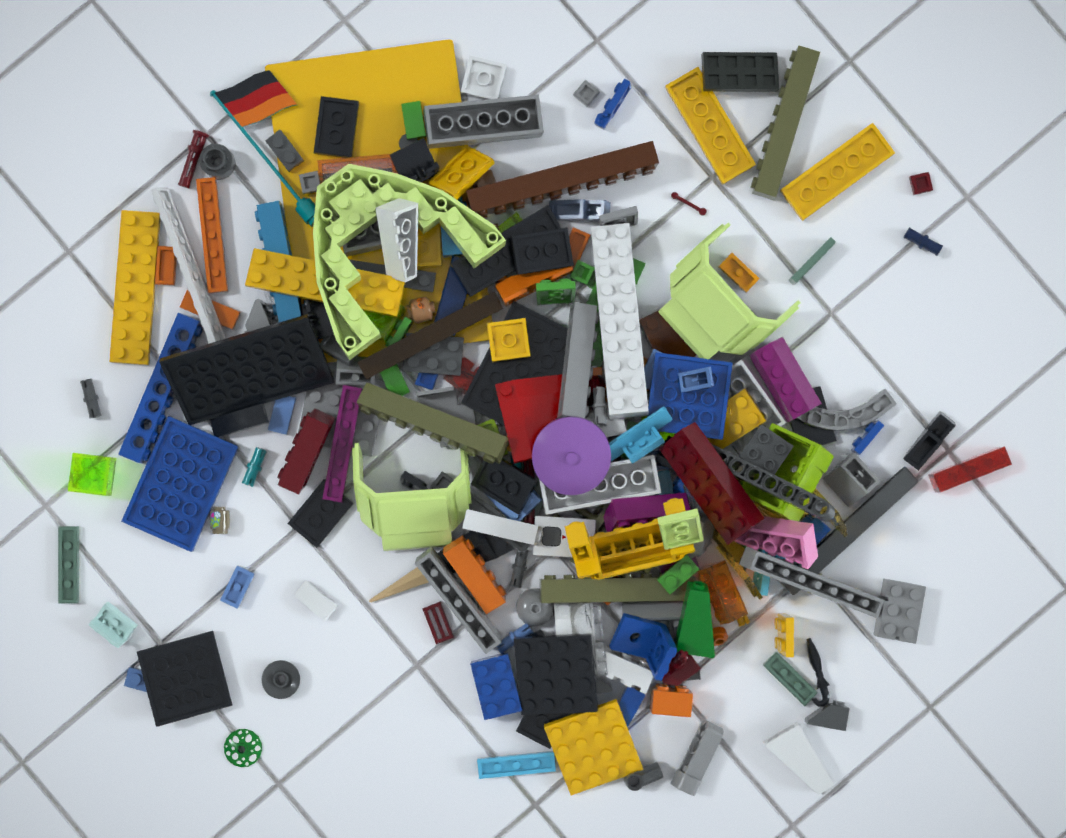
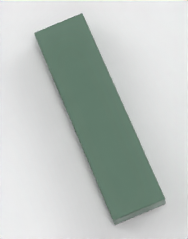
[58,526,79,604]

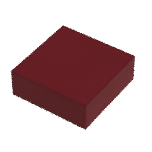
[909,172,933,196]

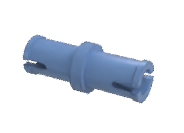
[496,624,534,654]

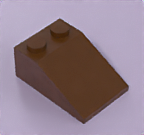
[639,310,697,357]

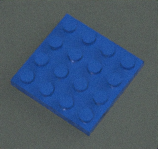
[646,352,733,440]

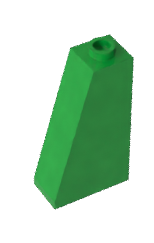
[674,581,715,658]

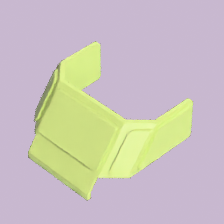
[658,222,801,359]
[352,443,472,551]

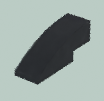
[210,404,269,437]
[903,411,956,471]

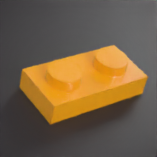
[718,253,760,293]

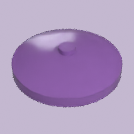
[532,416,611,495]

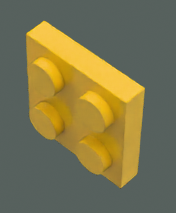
[487,318,531,362]

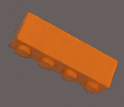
[443,535,507,614]

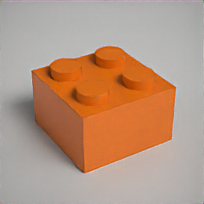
[649,683,693,717]

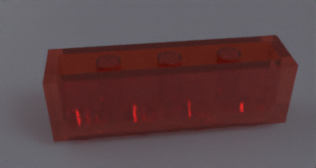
[928,446,1012,492]

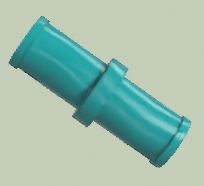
[242,447,267,487]

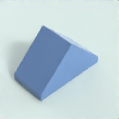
[678,367,714,393]

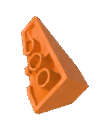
[495,266,573,307]

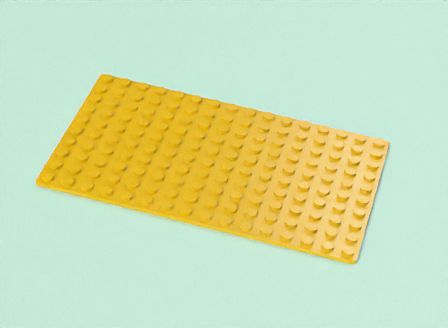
[265,39,493,363]

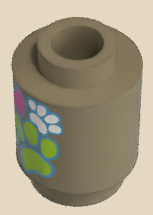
[210,507,230,534]

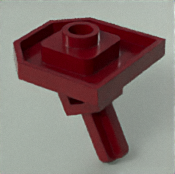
[662,640,701,686]

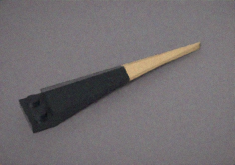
[369,530,514,602]

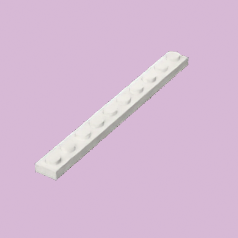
[151,187,226,344]

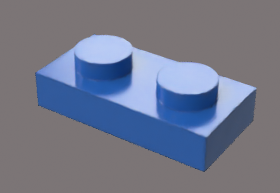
[851,420,885,455]

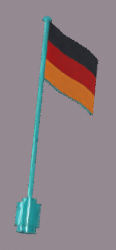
[210,70,315,227]

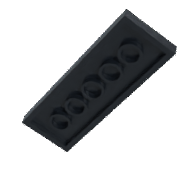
[450,205,561,297]

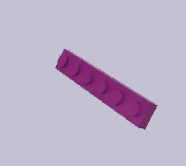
[322,385,363,502]

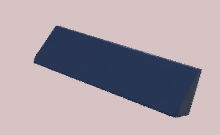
[434,256,467,336]

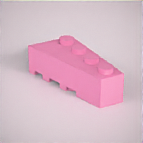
[735,516,818,569]

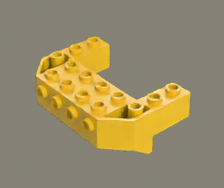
[565,498,695,580]

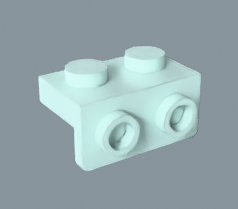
[89,601,138,648]

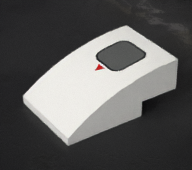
[533,516,596,558]

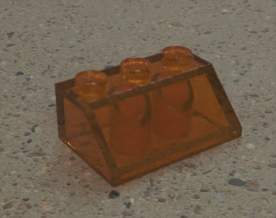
[698,560,748,625]

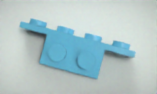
[609,407,672,464]

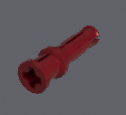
[178,129,210,189]

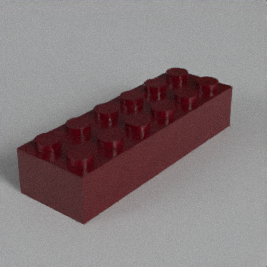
[659,422,765,545]

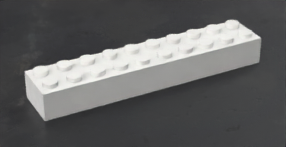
[591,223,649,420]

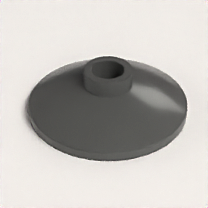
[261,660,300,699]

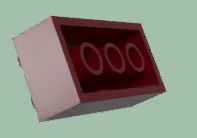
[277,408,335,495]

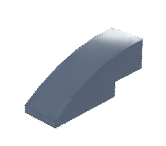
[549,199,611,221]

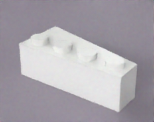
[376,198,418,282]
[593,641,653,694]

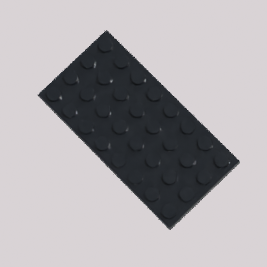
[159,314,334,425]

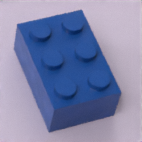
[470,652,522,720]

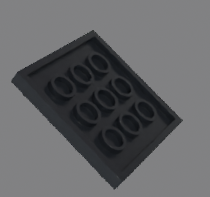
[137,630,233,727]
[514,633,598,715]

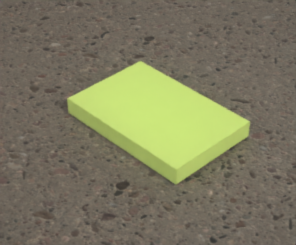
[657,509,704,550]

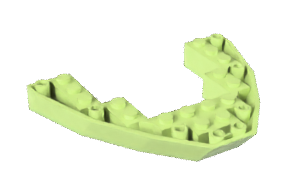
[313,164,506,360]

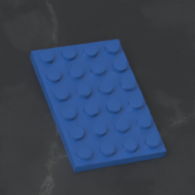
[121,416,239,552]

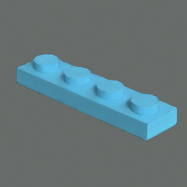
[477,751,556,779]

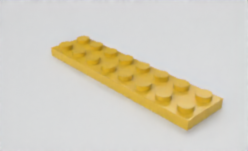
[109,210,161,365]
[245,248,405,318]

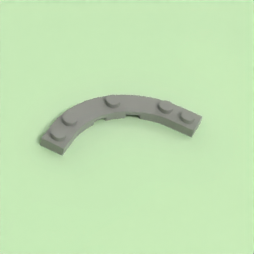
[764,383,897,431]

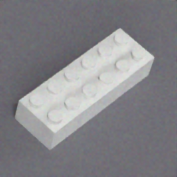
[539,455,661,515]

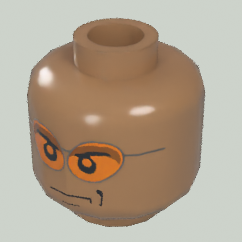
[407,297,436,324]

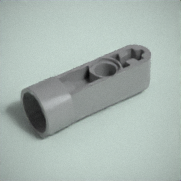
[670,720,724,796]

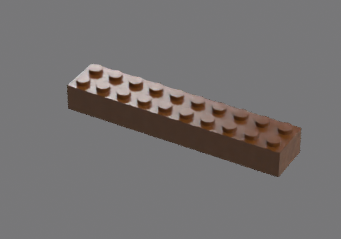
[466,141,659,219]

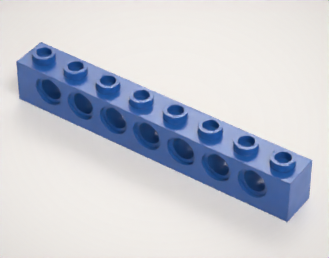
[118,313,203,464]

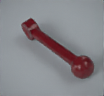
[671,192,707,216]

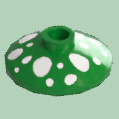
[224,729,262,767]

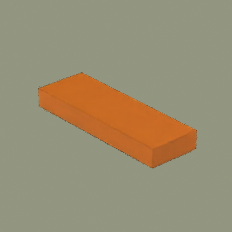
[180,290,241,330]

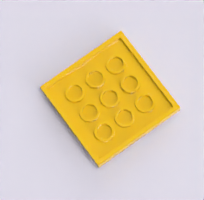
[544,699,643,795]

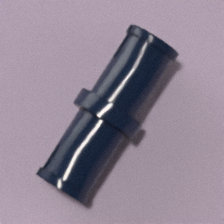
[903,227,943,256]

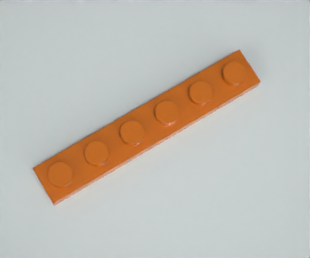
[196,177,228,293]

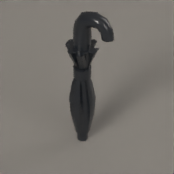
[806,638,830,707]

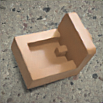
[473,169,496,188]

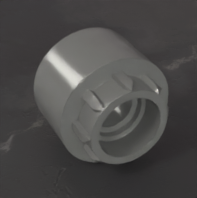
[199,144,236,180]

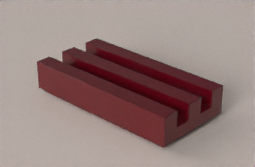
[422,601,454,644]

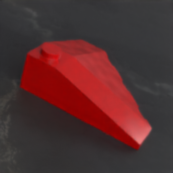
[495,374,562,464]

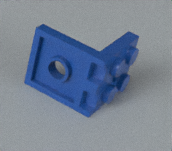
[609,613,677,681]

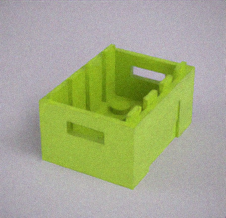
[740,423,834,521]

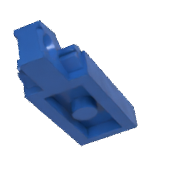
[594,78,631,130]

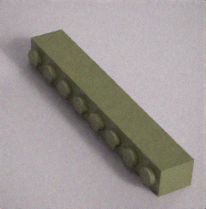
[750,45,820,200]
[357,382,509,464]
[539,573,696,603]

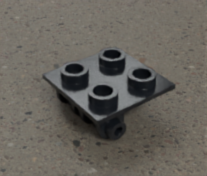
[390,138,440,182]
[300,300,334,339]

